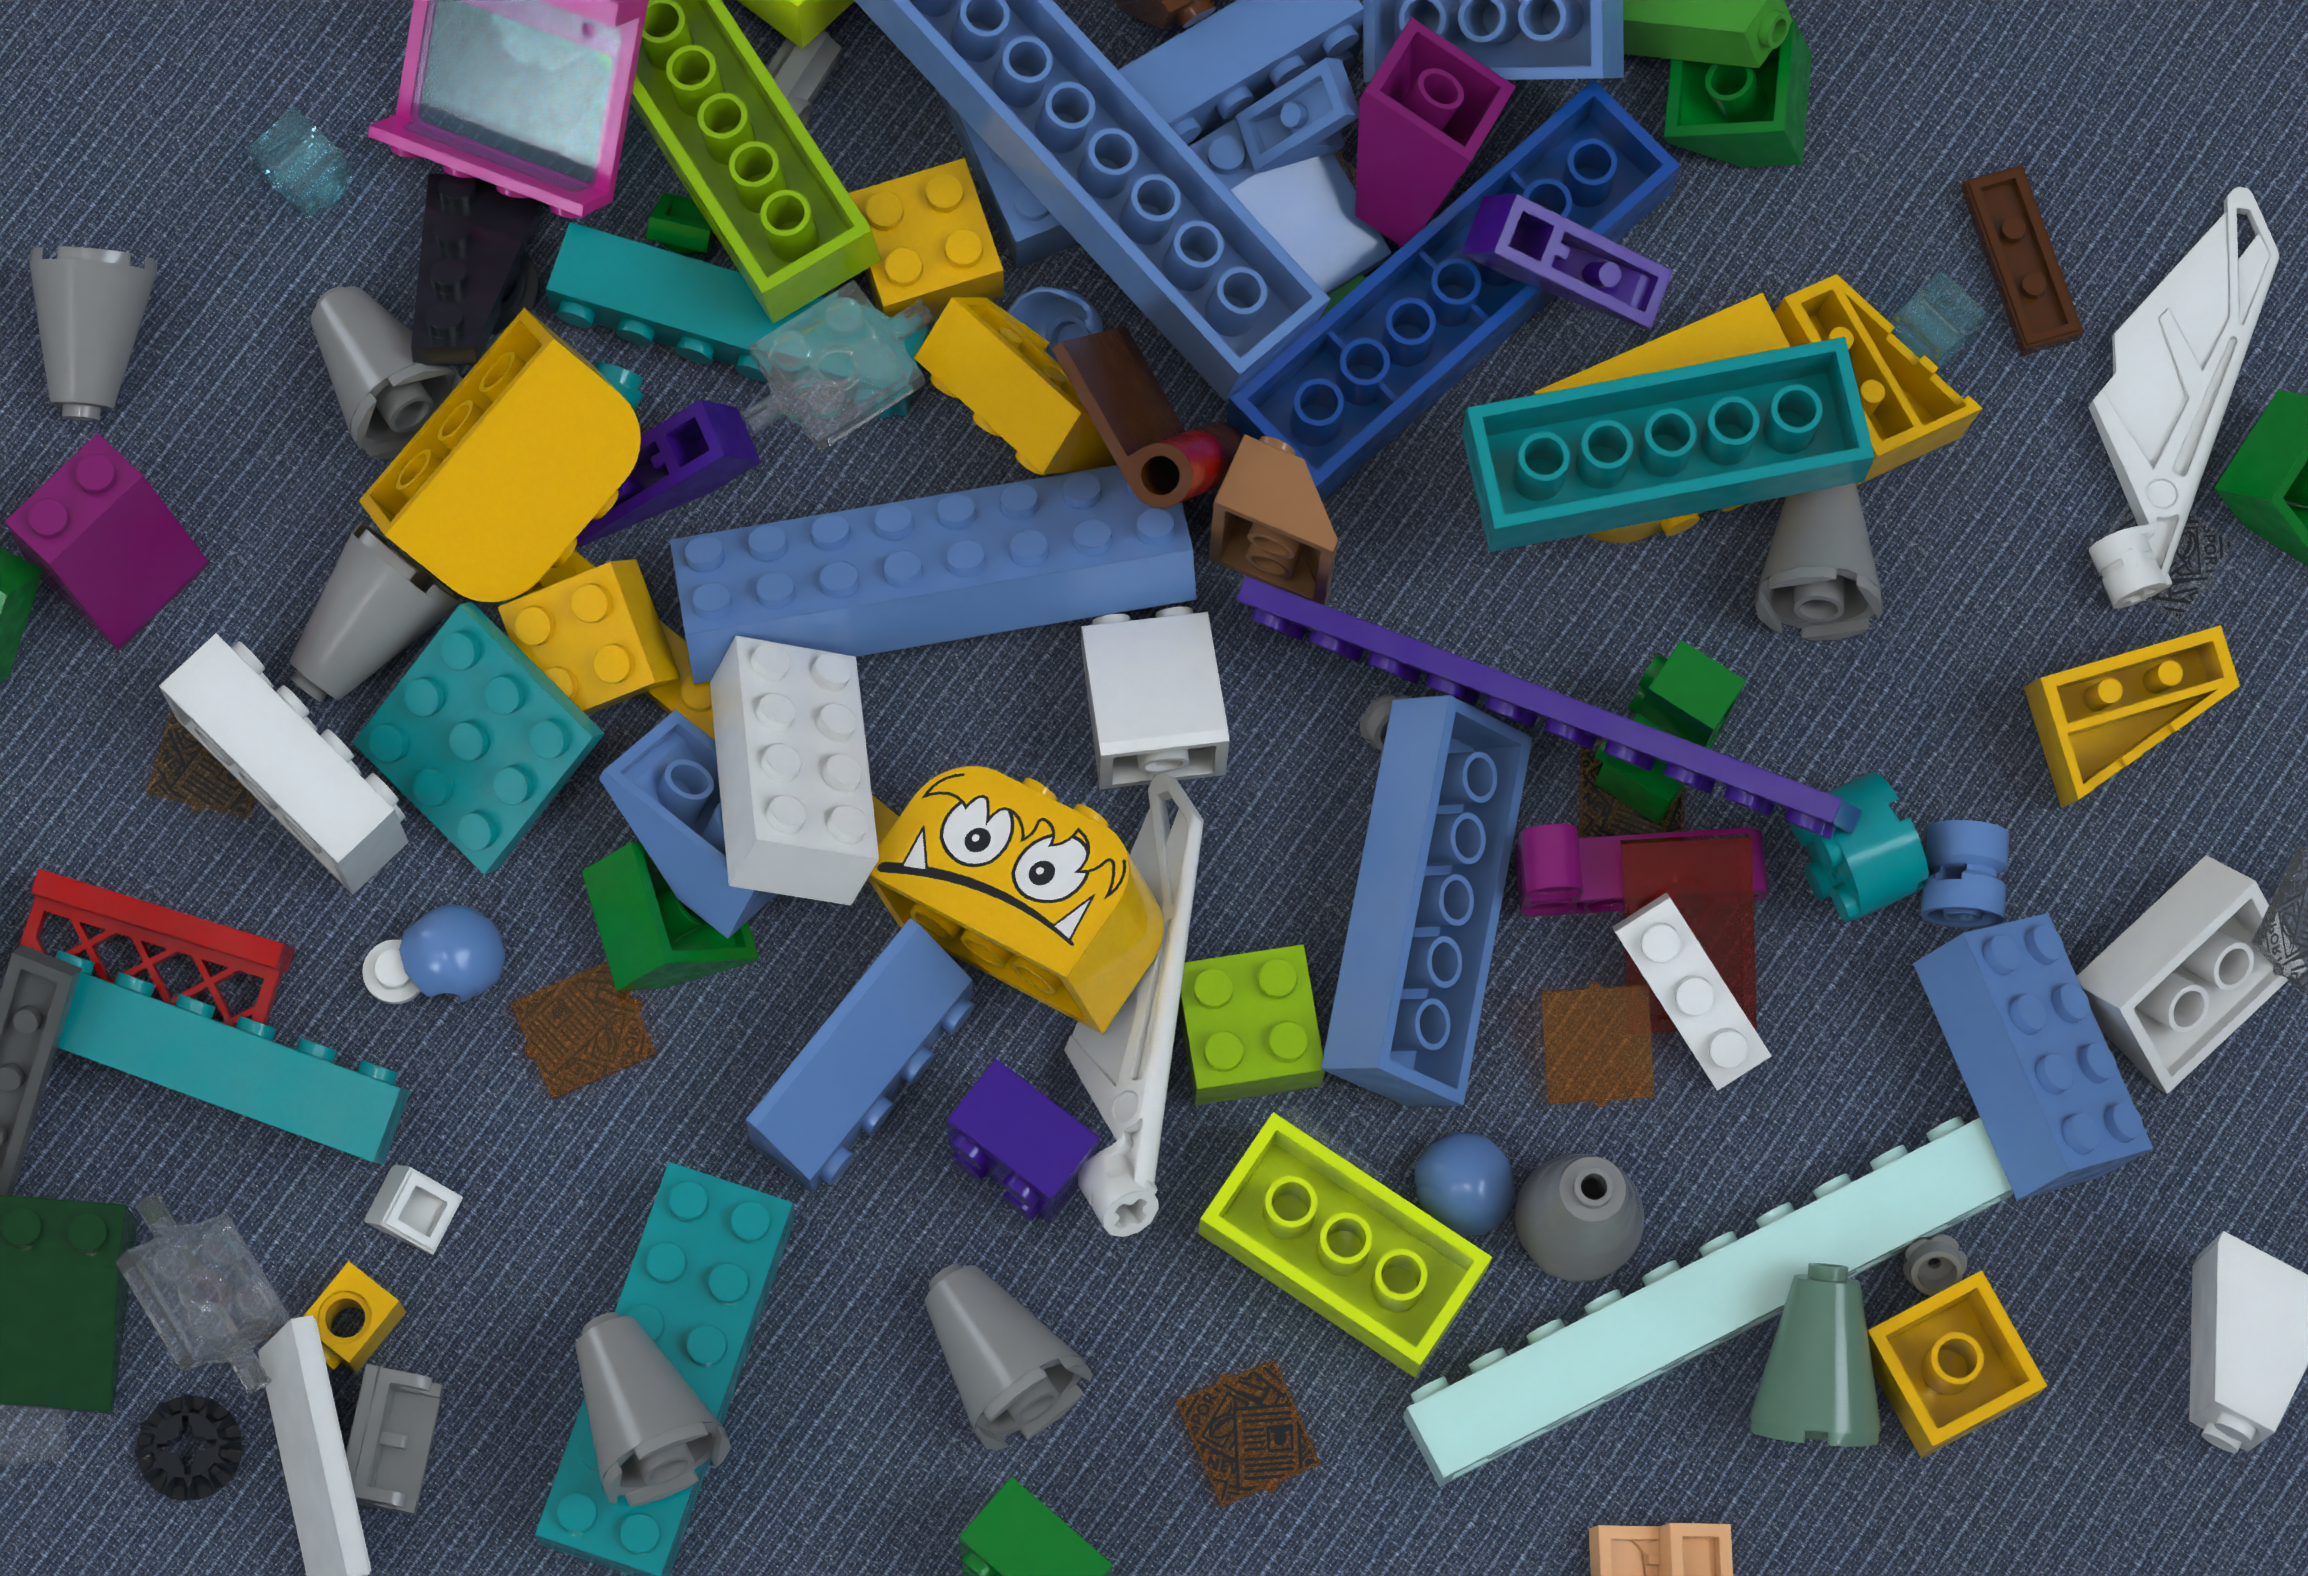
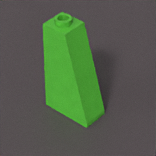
[1623,0,1793,68]

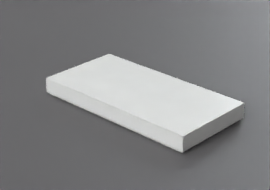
[258,1315,372,1576]

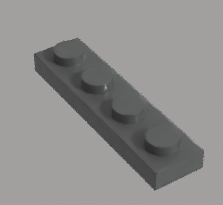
[0,944,82,1196]

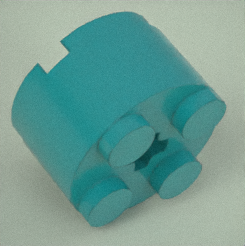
[1789,772,1929,923]

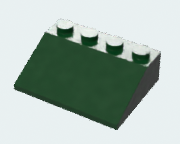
[0,1195,138,1414]

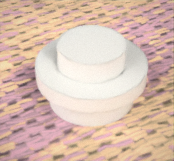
[362,940,421,1004]

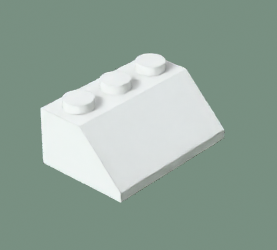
[2077,855,2302,1094]

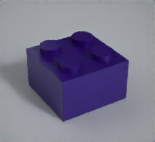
[947,1058,1100,1223]

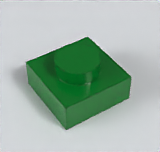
[646,192,716,253]

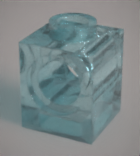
[248,106,352,219]
[1889,270,1987,373]

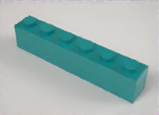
[546,222,929,418]
[55,950,411,1164]

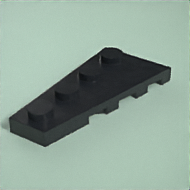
[411,174,549,365]

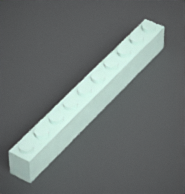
[1403,1116,2013,1487]

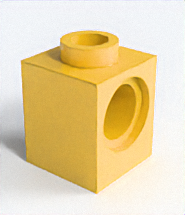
[303,1261,406,1373]

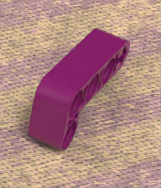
[1514,824,1768,916]

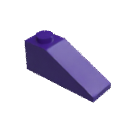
[1461,194,1673,329]
[576,399,761,546]

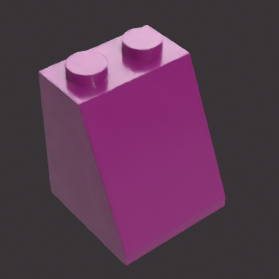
[1355,17,1516,247]
[4,433,209,651]

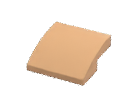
[1589,1523,1733,1576]

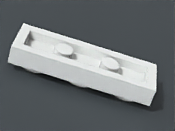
[1612,892,1771,1091]

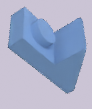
[1235,58,1359,172]

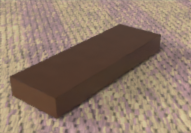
[1961,164,2084,356]

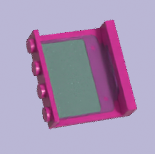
[368,0,648,219]

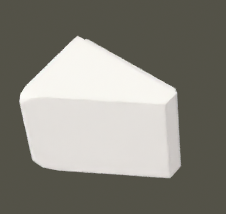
[364,1165,463,1255]

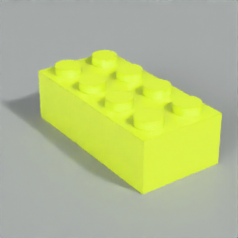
[1198,1112,1492,1378]

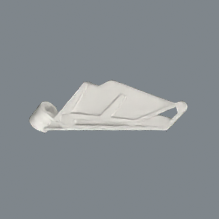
[2088,187,2279,608]
[1064,772,1204,1237]

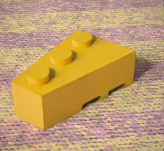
[1774,274,1983,485]
[914,297,1115,475]
[2024,625,2240,808]

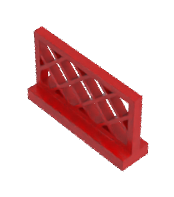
[19,868,295,1027]

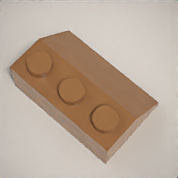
[1208,434,1338,605]

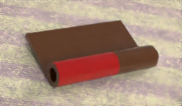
[1051,326,1244,508]

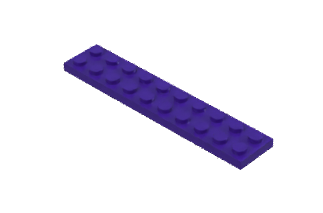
[1236,576,1862,840]

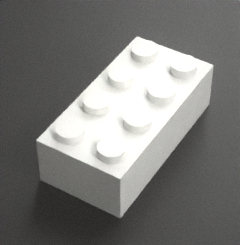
[159,633,408,895]
[710,636,879,905]

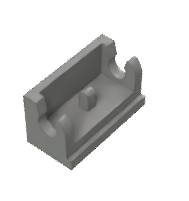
[346,1363,444,1516]

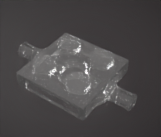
[740,280,934,452]
[116,1192,291,1395]

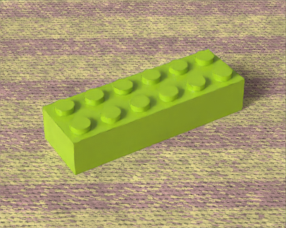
[596,0,881,324]

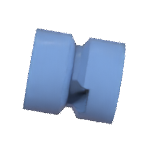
[1920,820,2010,928]

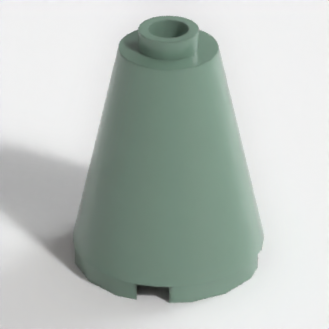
[1749,1263,1881,1447]

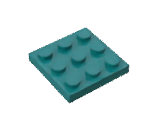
[353,601,605,875]

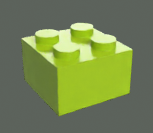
[1178,944,1325,1105]

